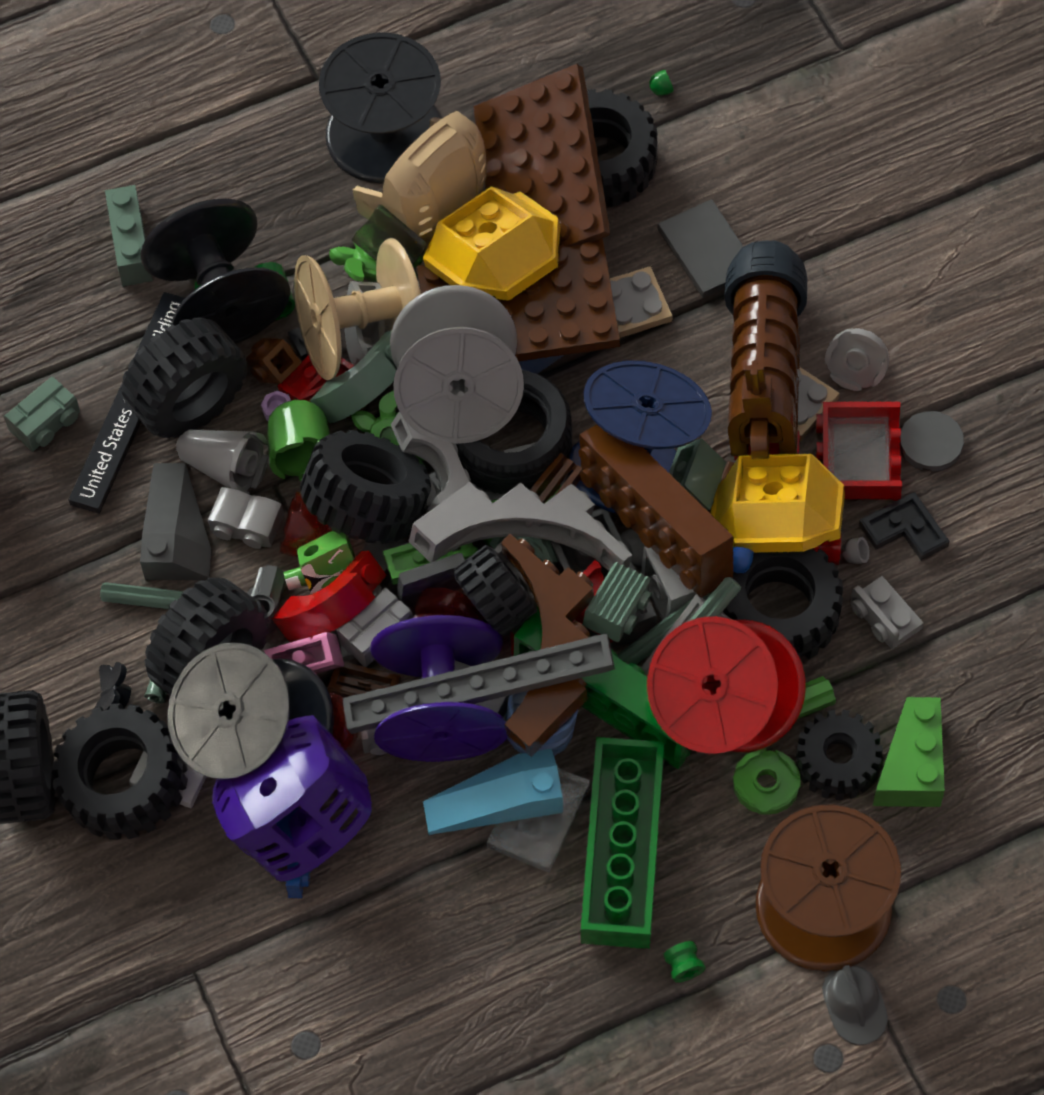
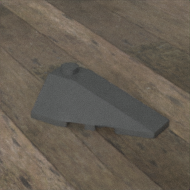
[140,463,212,580]

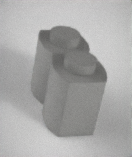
[208,487,284,549]

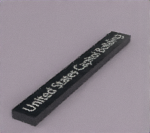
[68,292,185,514]

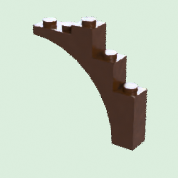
[501,534,594,757]

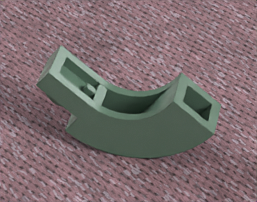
[310,331,397,424]

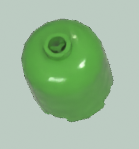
[267,400,330,481]

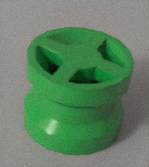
[663,941,706,982]

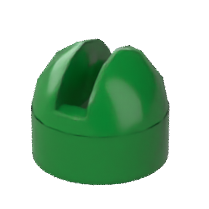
[649,69,674,96]

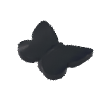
[90,662,131,716]

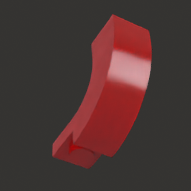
[271,551,387,643]

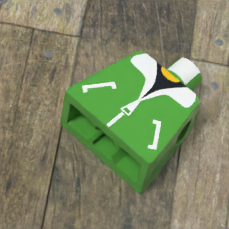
[283,531,356,594]

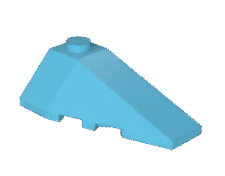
[423,749,563,835]

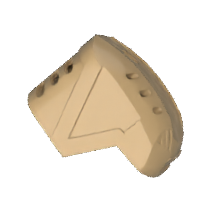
[353,111,487,253]

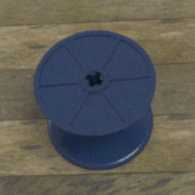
[567,361,712,514]

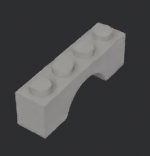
[391,411,470,512]

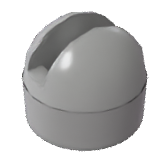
[842,537,869,564]

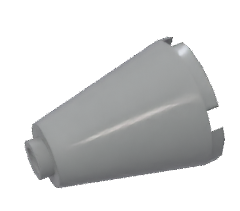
[176,430,268,494]

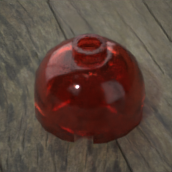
[279,491,332,557]

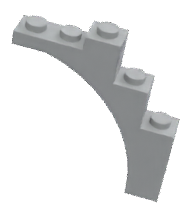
[409,482,633,571]

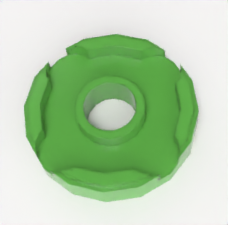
[733,749,800,815]

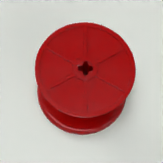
[647,616,806,753]

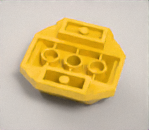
[423,186,561,301]
[710,454,845,553]

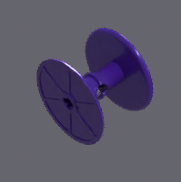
[370,615,508,762]

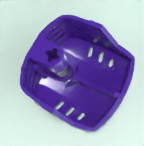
[212,715,372,882]

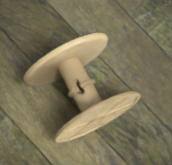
[294,238,421,380]

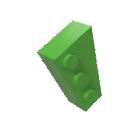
[873,697,945,807]

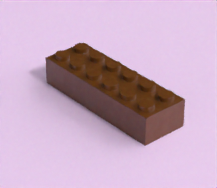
[579,425,733,598]

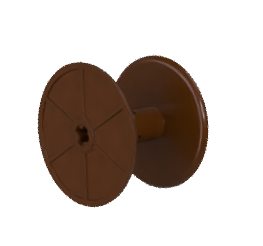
[755,805,901,971]

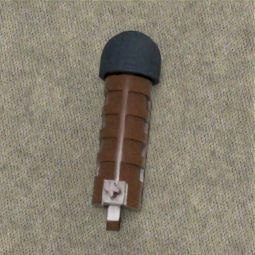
[725,240,807,459]

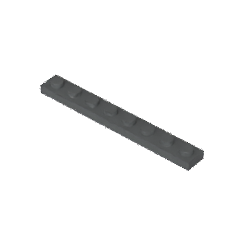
[343,634,615,734]

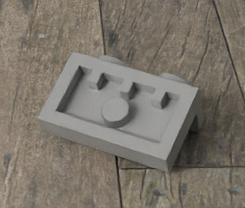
[851,576,924,650]

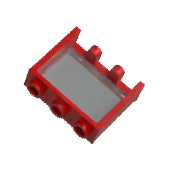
[816,402,902,501]

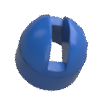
[733,547,754,574]

